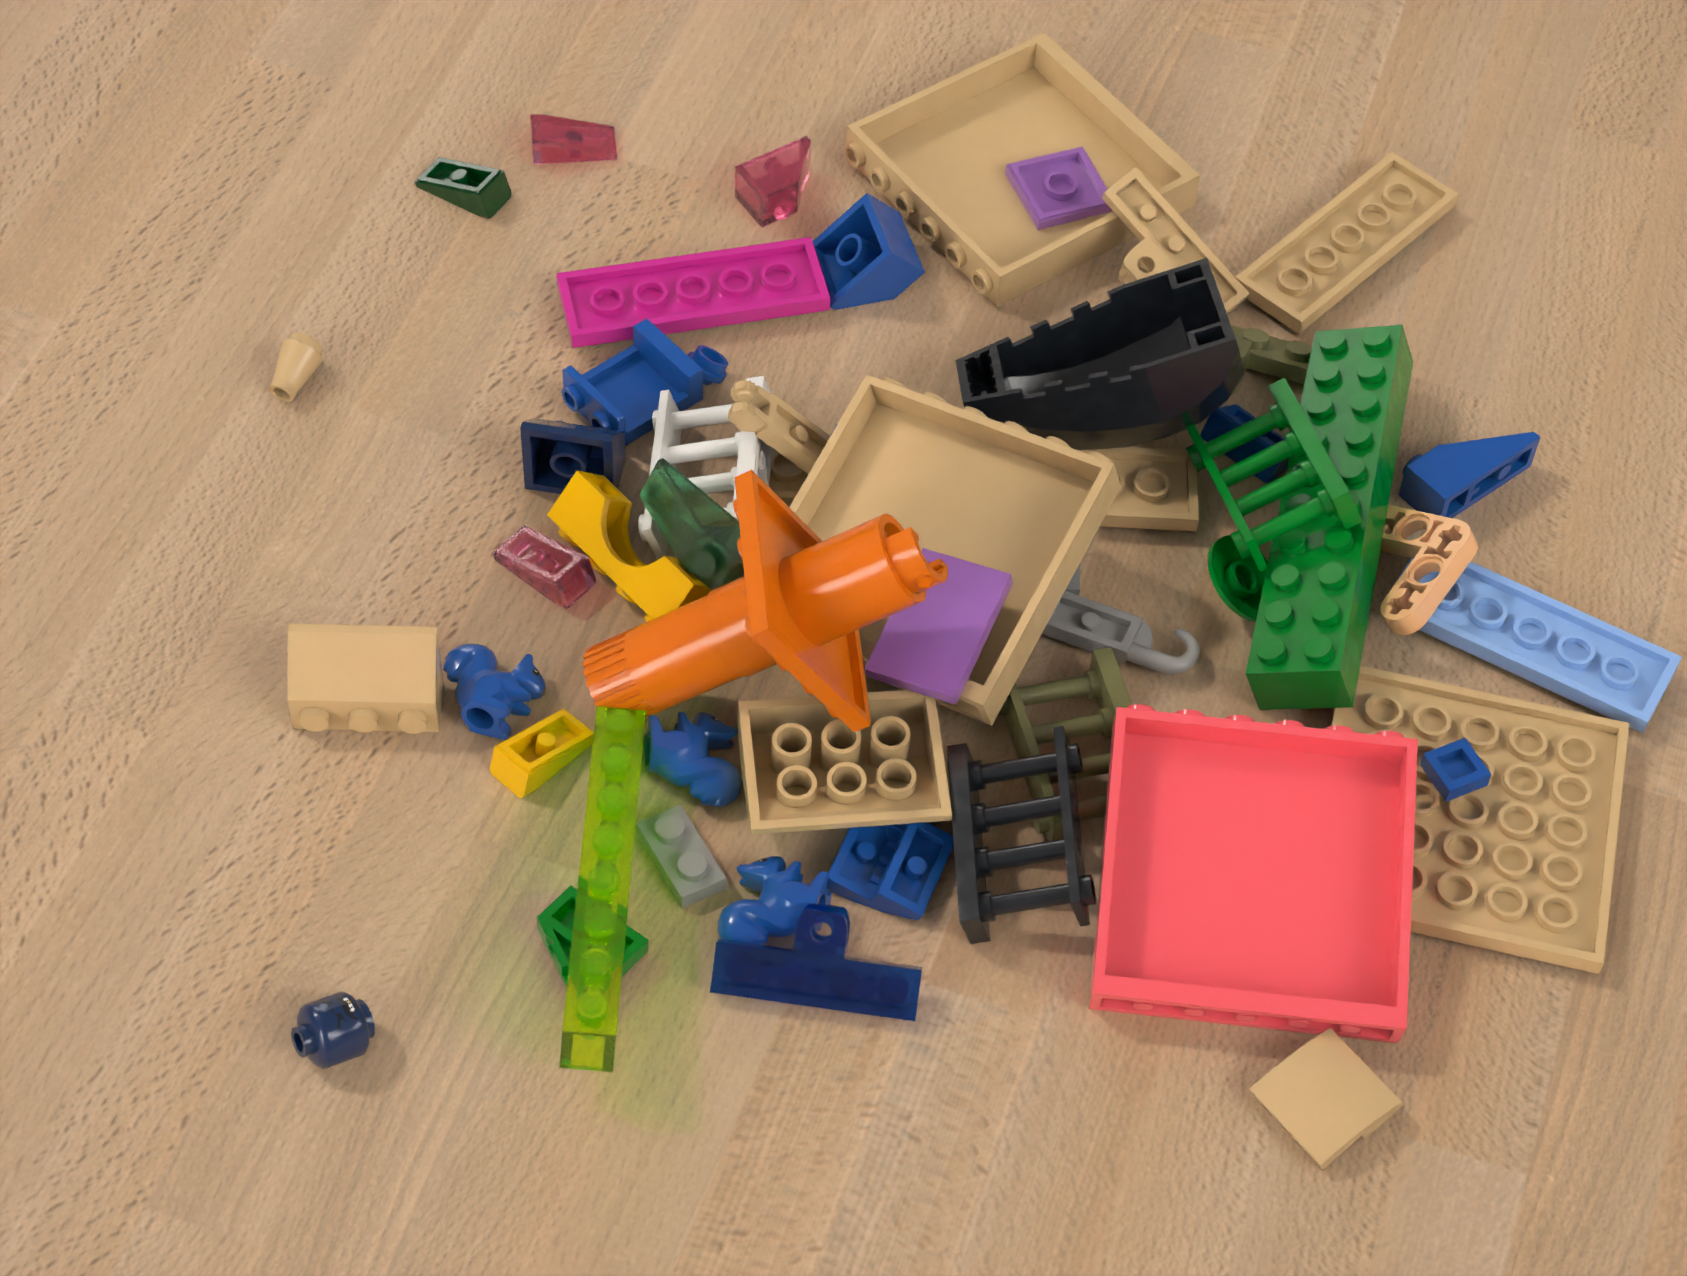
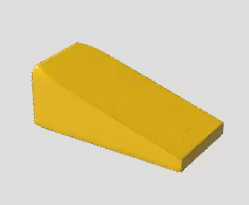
[489,708,597,798]

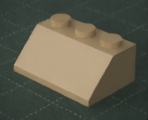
[287,623,444,734]

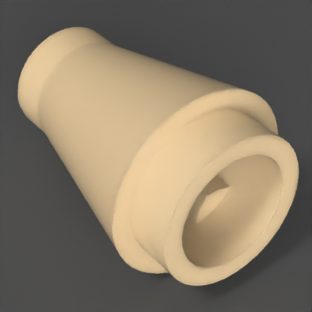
[269,333,323,402]

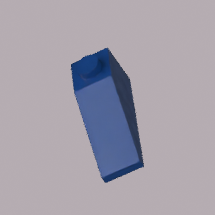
[1398,432,1541,518]

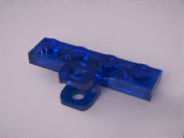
[710,903,923,1021]

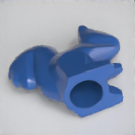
[443,644,546,740]
[643,712,742,807]
[717,856,832,950]

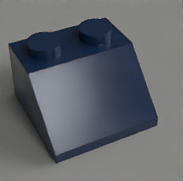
[520,418,626,494]

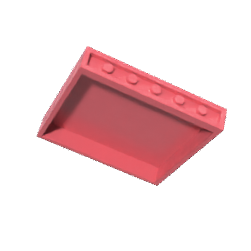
[1089,704,1418,1043]

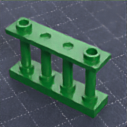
[1186,378,1363,572]

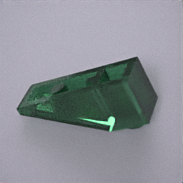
[639,458,744,590]

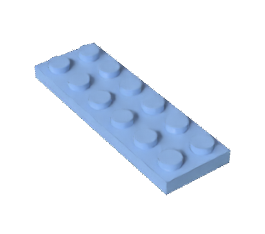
[1394,558,1682,733]

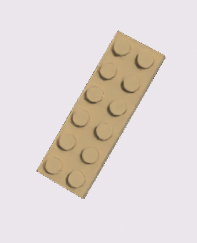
[1235,152,1459,334]

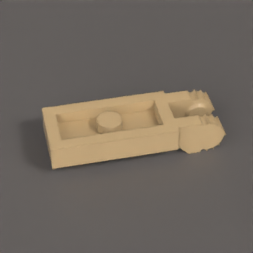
[728,379,830,474]

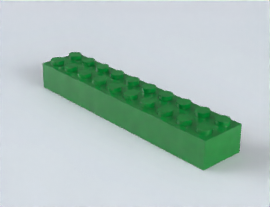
[1245,325,1413,710]

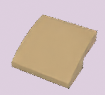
[1249,1028,1403,1170]

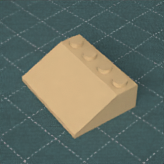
[737,690,952,835]

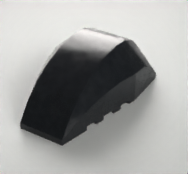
[955,258,1244,450]

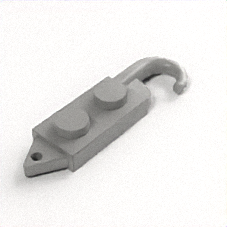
[1042,591,1200,674]

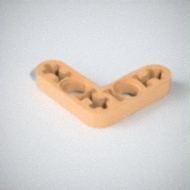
[1380,504,1478,635]

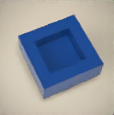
[1420,738,1492,802]

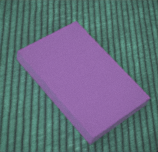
[864,548,1013,705]

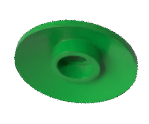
[1207,535,1268,622]

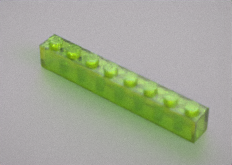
[559,706,646,1072]

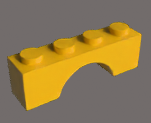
[547,470,718,622]

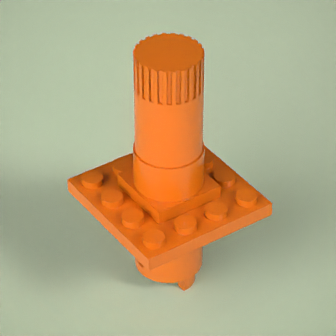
[583,470,948,732]

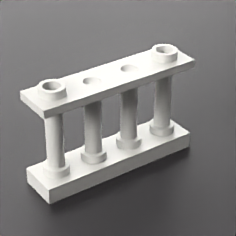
[638,376,773,559]

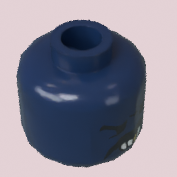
[291,992,375,1069]

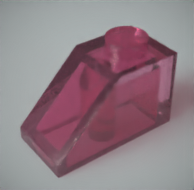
[735,136,811,227]

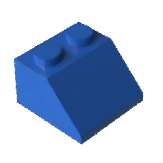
[812,193,925,310]

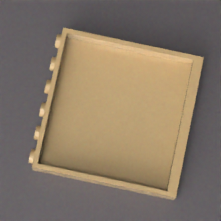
[844,32,1200,307]
[789,374,1121,726]

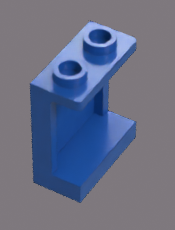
[561,318,703,446]

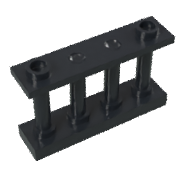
[947,726,1096,944]

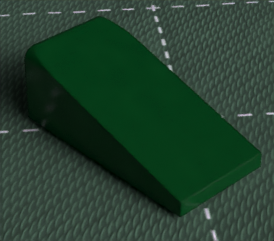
[415,157,512,219]

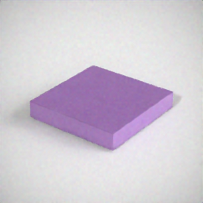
[1005,146,1113,230]

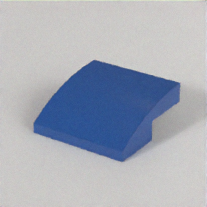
[826,822,954,921]

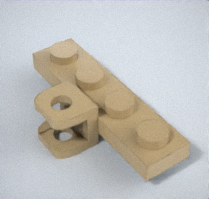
[1102,167,1250,315]

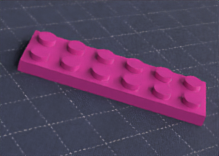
[556,237,830,348]

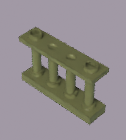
[998,647,1133,841]

